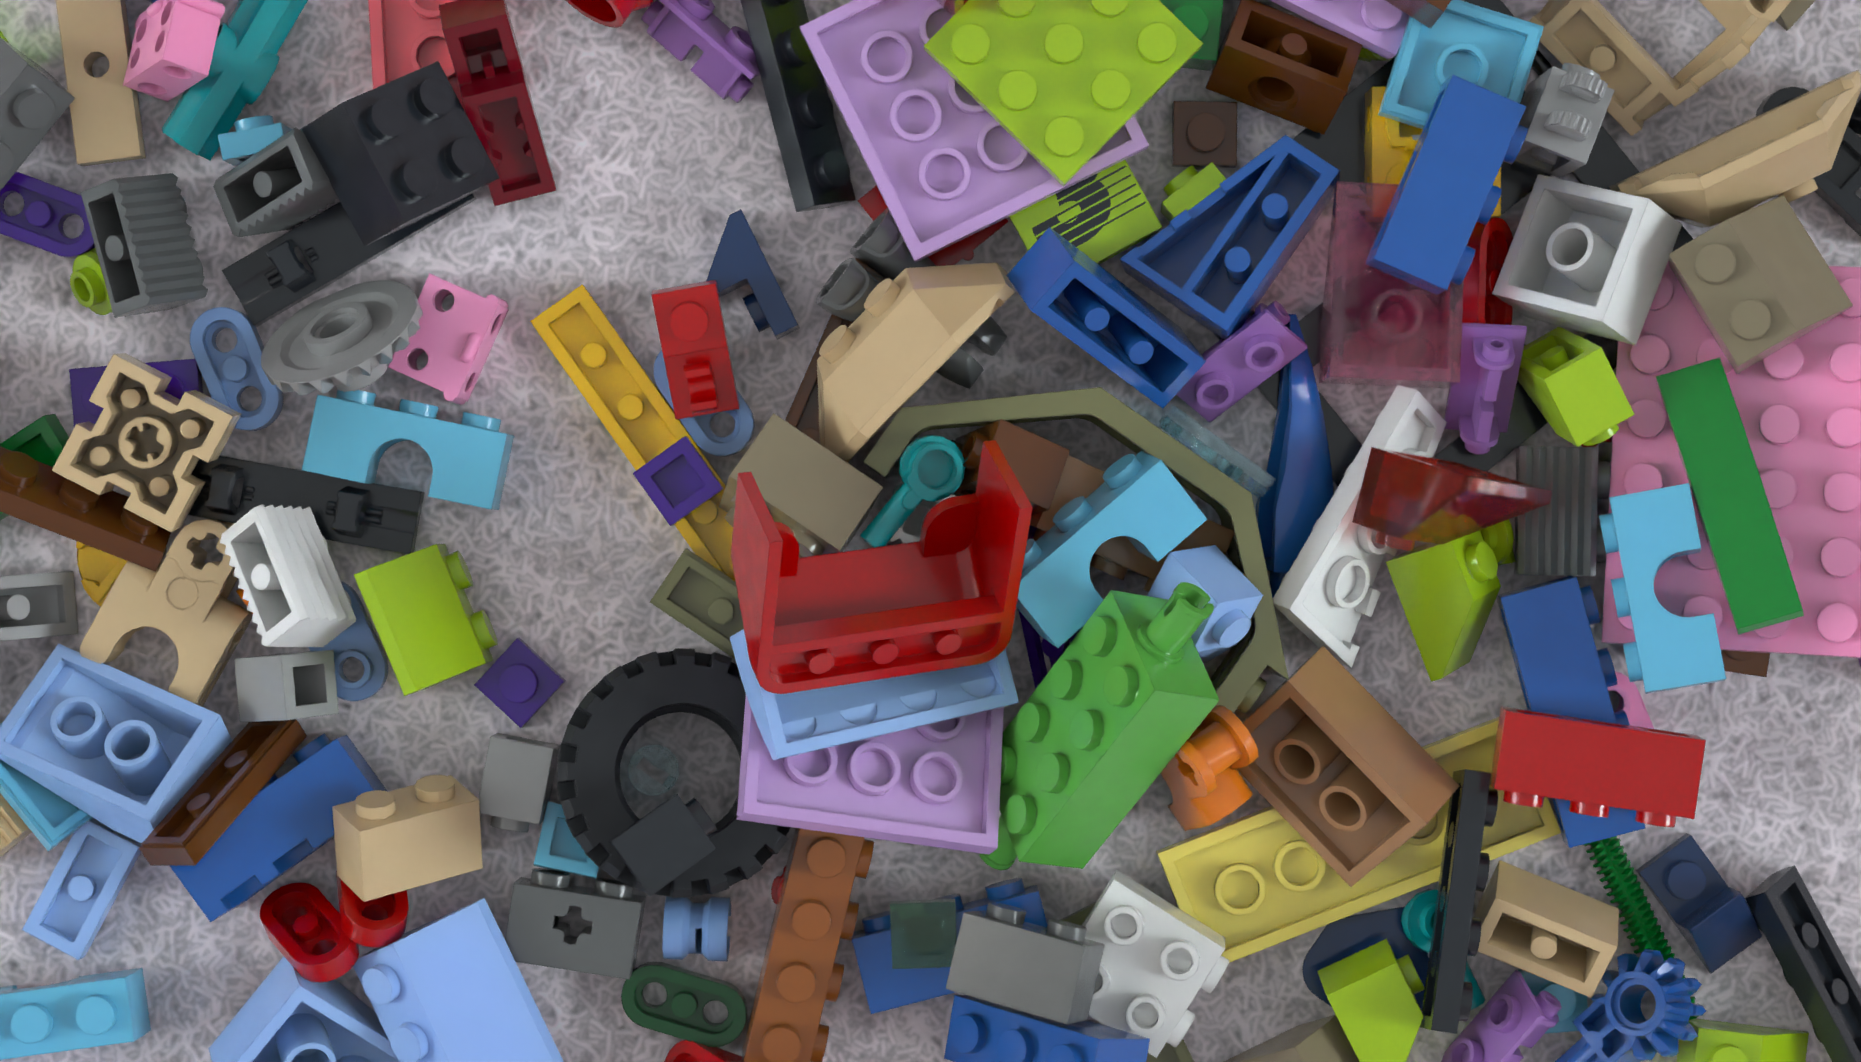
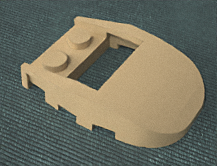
[1529,0,1791,136]

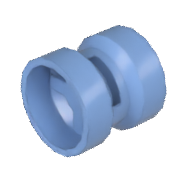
[662,896,731,962]

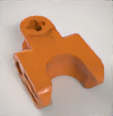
[1160,705,1259,831]

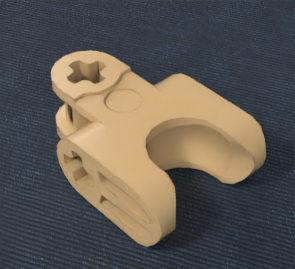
[80,519,252,707]

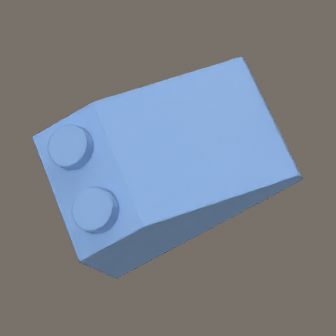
[0,643,233,843]
[208,957,399,1062]

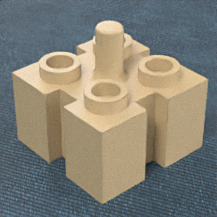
[52,353,241,532]

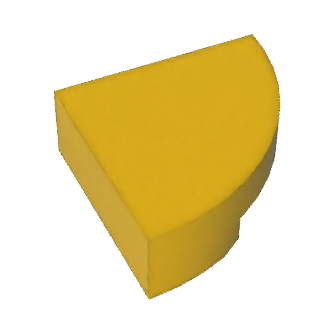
[76,541,128,607]

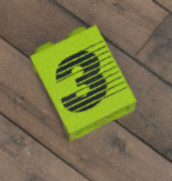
[1009,160,1162,264]

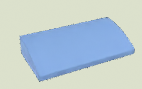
[730,629,1019,761]

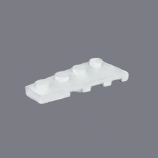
[1273,385,1447,668]

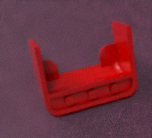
[731,440,1033,694]

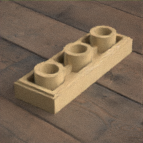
[56,0,146,166]

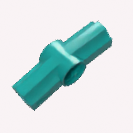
[162,0,308,161]

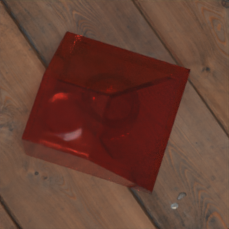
[1352,447,1552,551]

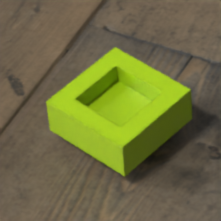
[1160,162,1226,223]

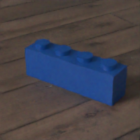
[1497,576,1646,848]

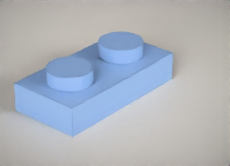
[22,818,142,960]

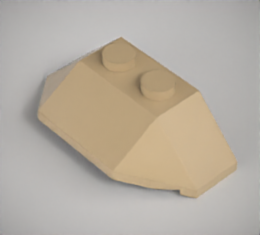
[1610,70,1861,228]
[817,263,1015,463]

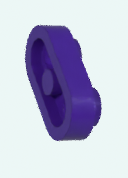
[0,172,95,259]

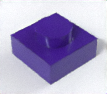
[633,436,724,526]
[474,637,566,728]

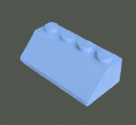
[353,898,564,1062]

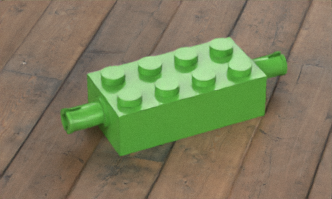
[979,582,1219,871]

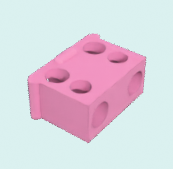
[123,0,225,102]
[388,273,509,405]

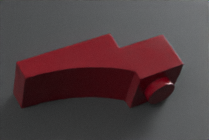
[439,0,556,206]

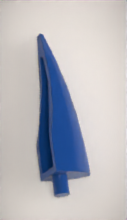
[1256,314,1334,598]

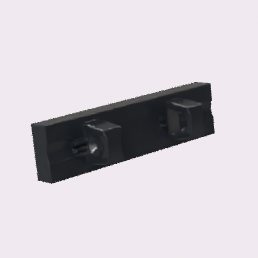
[222,193,476,327]
[188,456,424,554]

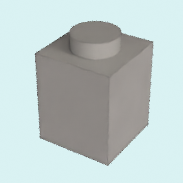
[234,650,339,722]
[478,733,560,832]

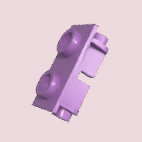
[641,0,760,103]
[1176,301,1308,422]
[1444,322,1527,454]
[1441,970,1561,1062]

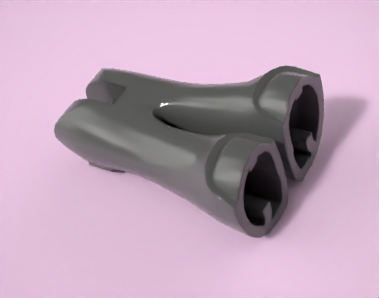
[816,208,1008,389]

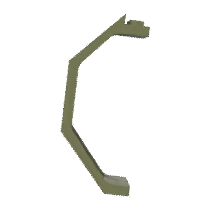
[864,387,1289,714]

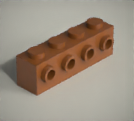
[742,828,874,1062]

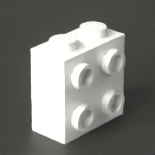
[1082,870,1229,1058]

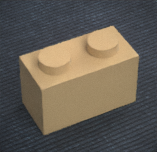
[332,775,483,902]
[1474,860,1619,998]

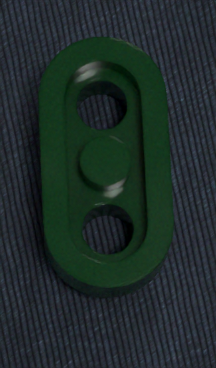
[621,962,748,1047]

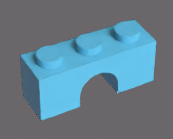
[302,389,514,510]
[1016,451,1207,648]
[1599,483,1726,694]
[0,968,151,1060]

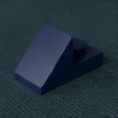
[706,209,800,340]
[1635,833,1762,973]

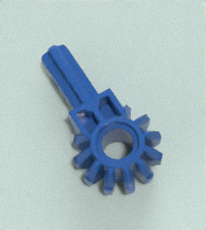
[1555,949,1706,1062]

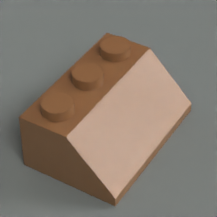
[1237,646,1459,887]

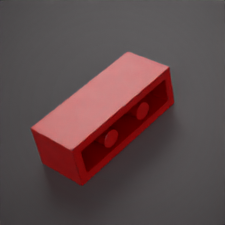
[1490,706,1706,827]

